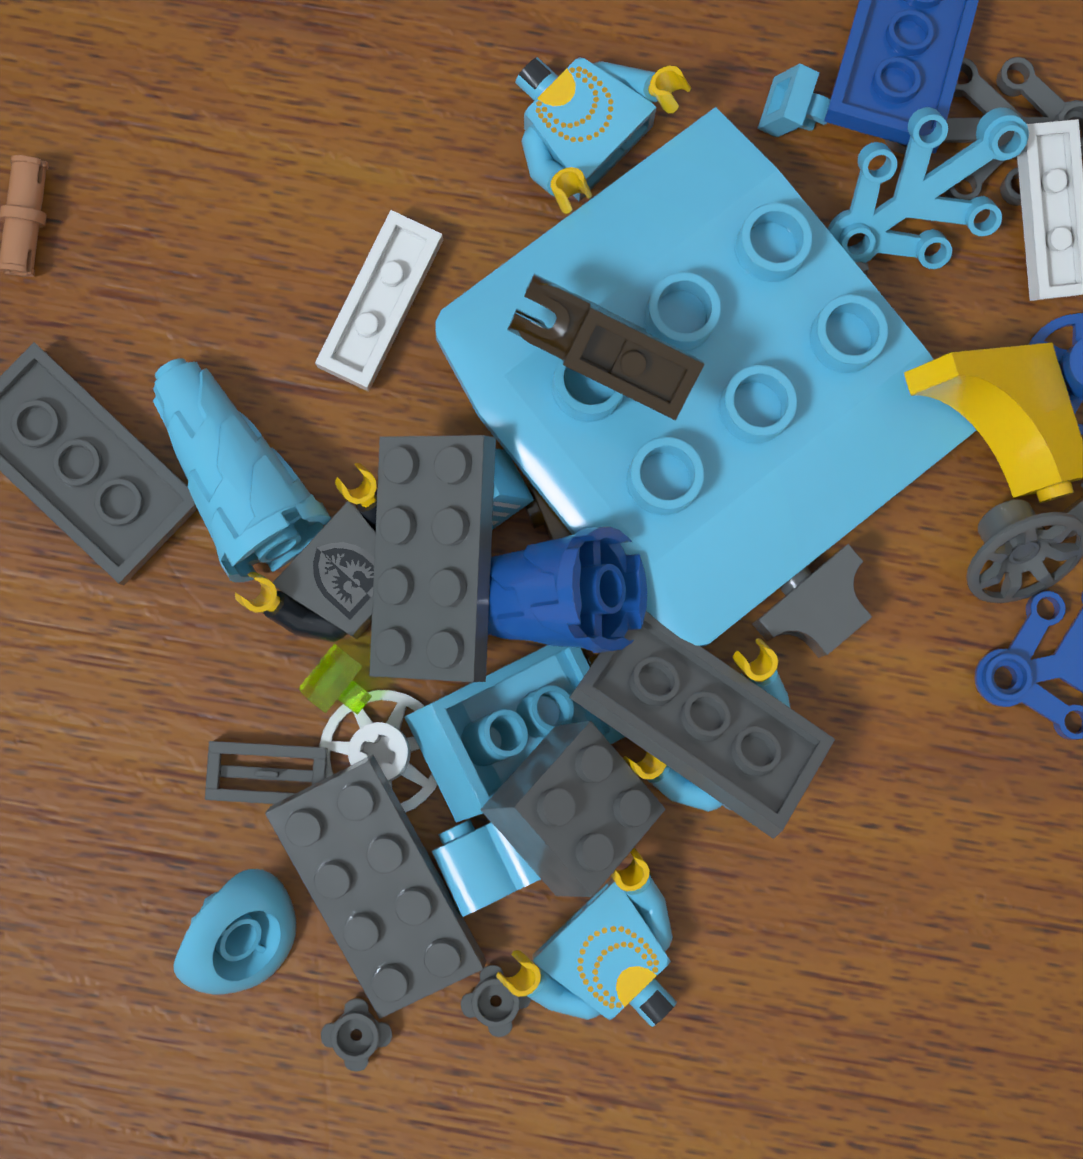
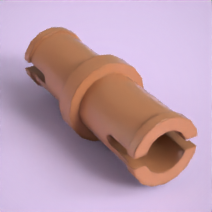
[0,155,49,277]

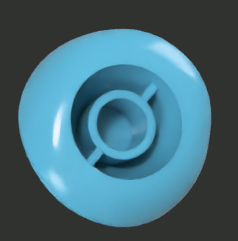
[173,869,297,995]

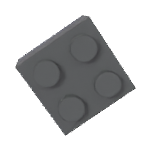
[480,721,666,897]

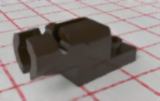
[507,273,705,421]

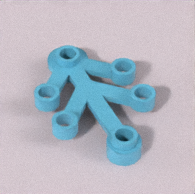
[828,107,1029,269]

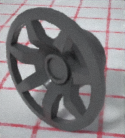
[966,500,1083,603]

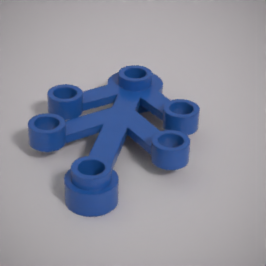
[974,591,1083,740]

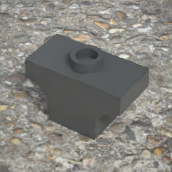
[752,544,872,658]

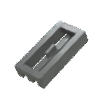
[205,741,328,804]

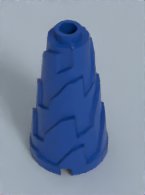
[488,527,647,653]

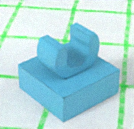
[758,63,830,138]

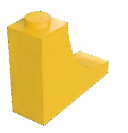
[904,342,1083,503]

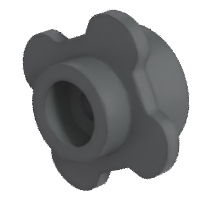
[461,965,531,1037]
[321,998,392,1072]

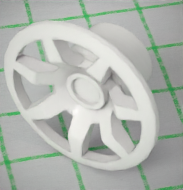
[319,690,437,813]

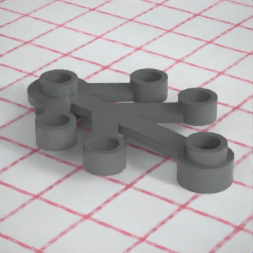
[884,57,1083,206]

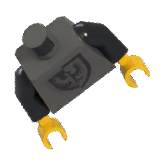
[235,463,377,642]

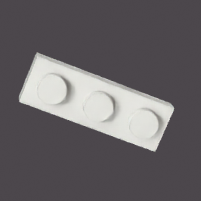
[1017,119,1083,301]
[315,210,443,392]

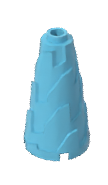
[153,358,331,583]

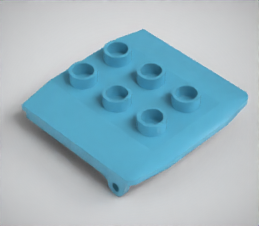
[435,107,977,647]

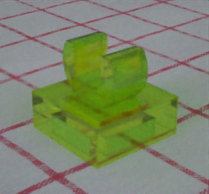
[298,643,372,715]

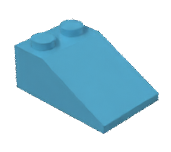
[404,645,625,823]

